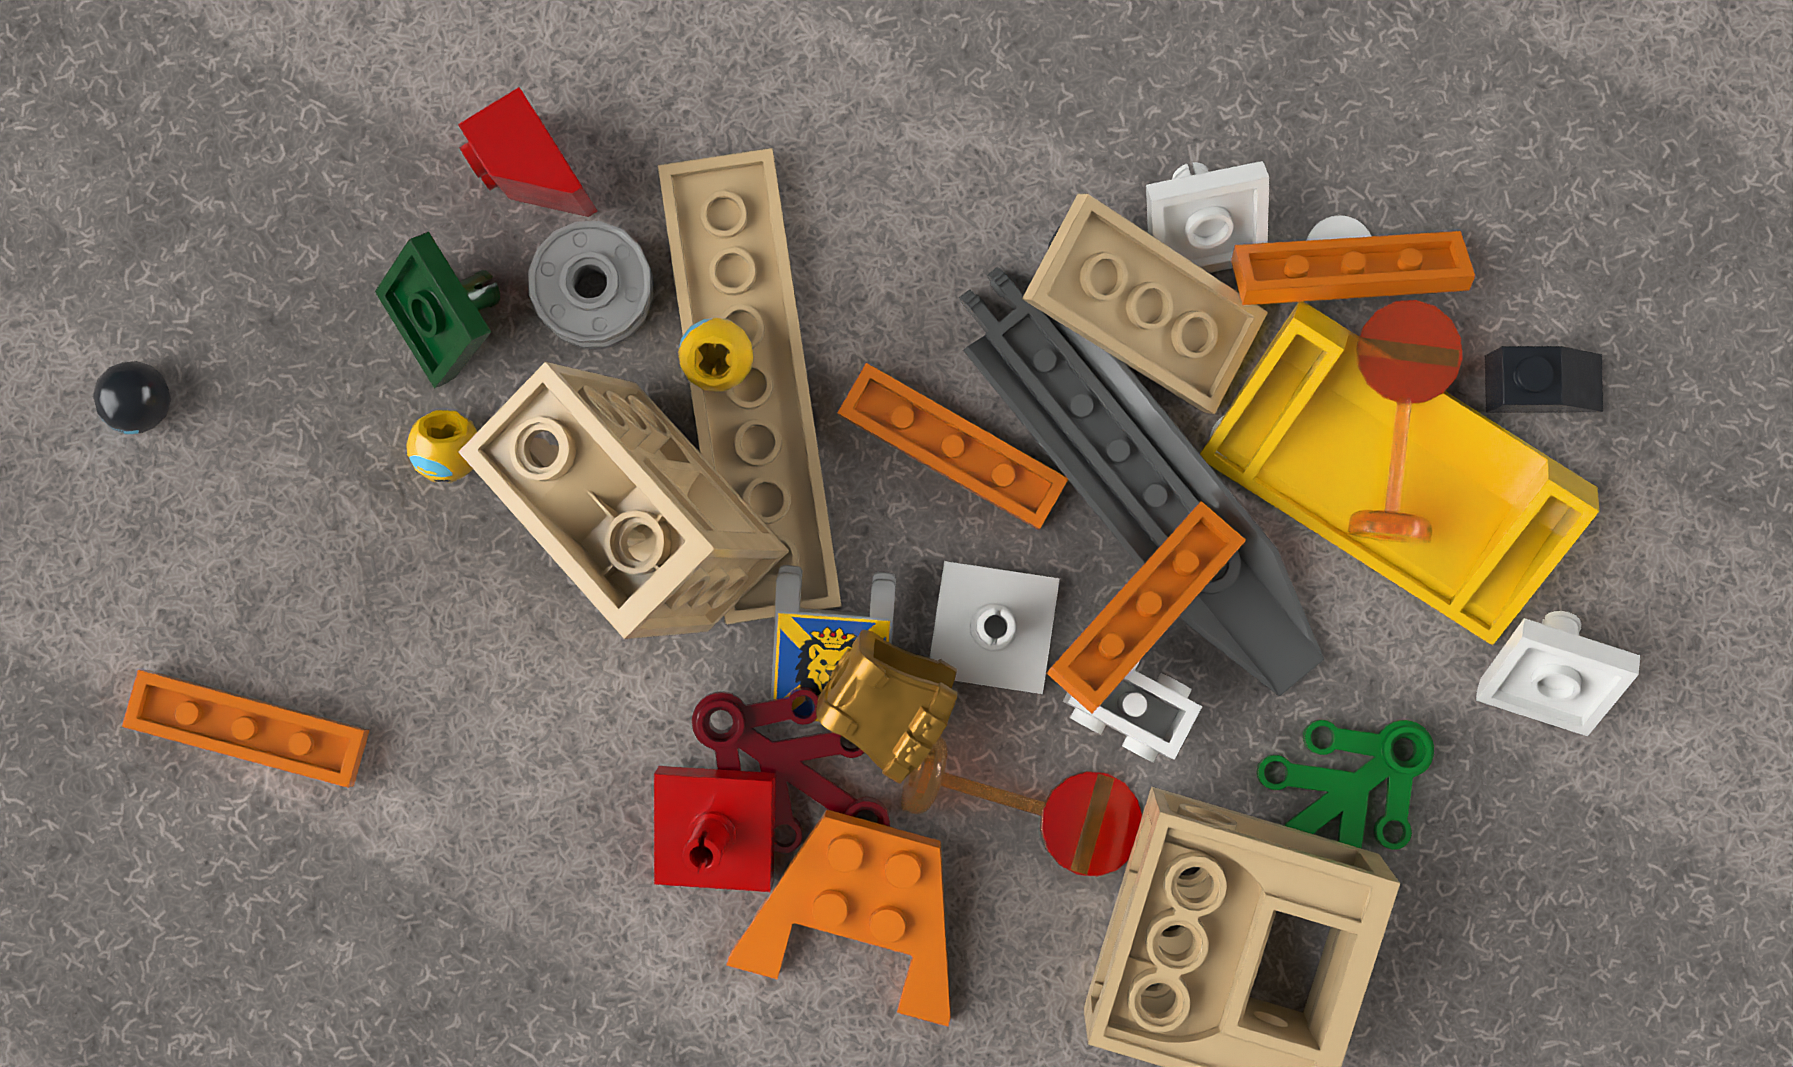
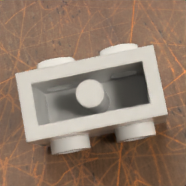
[1063,661,1202,763]

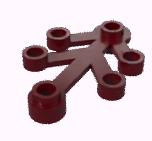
[692,687,890,853]

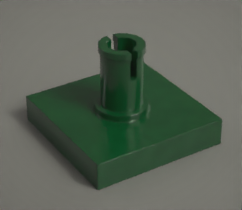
[375,232,500,389]

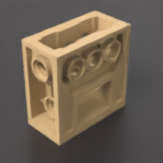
[459,362,789,639]
[1084,786,1400,1067]

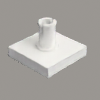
[1146,161,1269,273]
[930,561,1060,694]
[1476,611,1640,736]

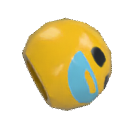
[678,318,754,392]
[406,410,477,483]

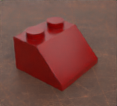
[458,87,598,217]

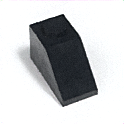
[1485,346,1603,413]

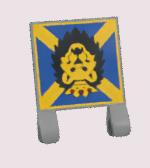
[771,565,896,724]

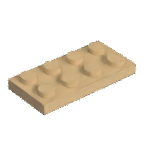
[1022,194,1268,414]

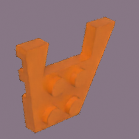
[726,810,951,1027]

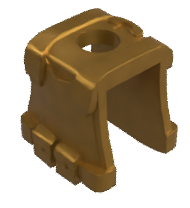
[816,630,957,784]

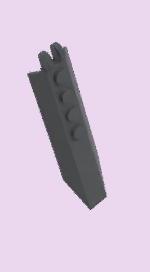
[959,267,1324,696]

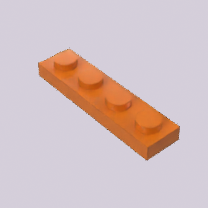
[1231,231,1475,305]
[837,363,1068,531]
[1046,501,1246,714]
[122,670,370,788]

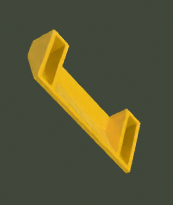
[1200,301,1599,646]

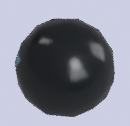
[93,361,171,434]

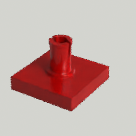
[654,766,775,892]

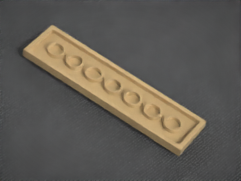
[658,148,842,625]

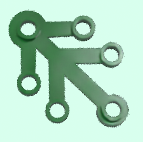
[1256,720,1434,850]

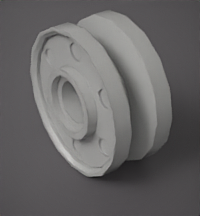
[528,221,654,349]

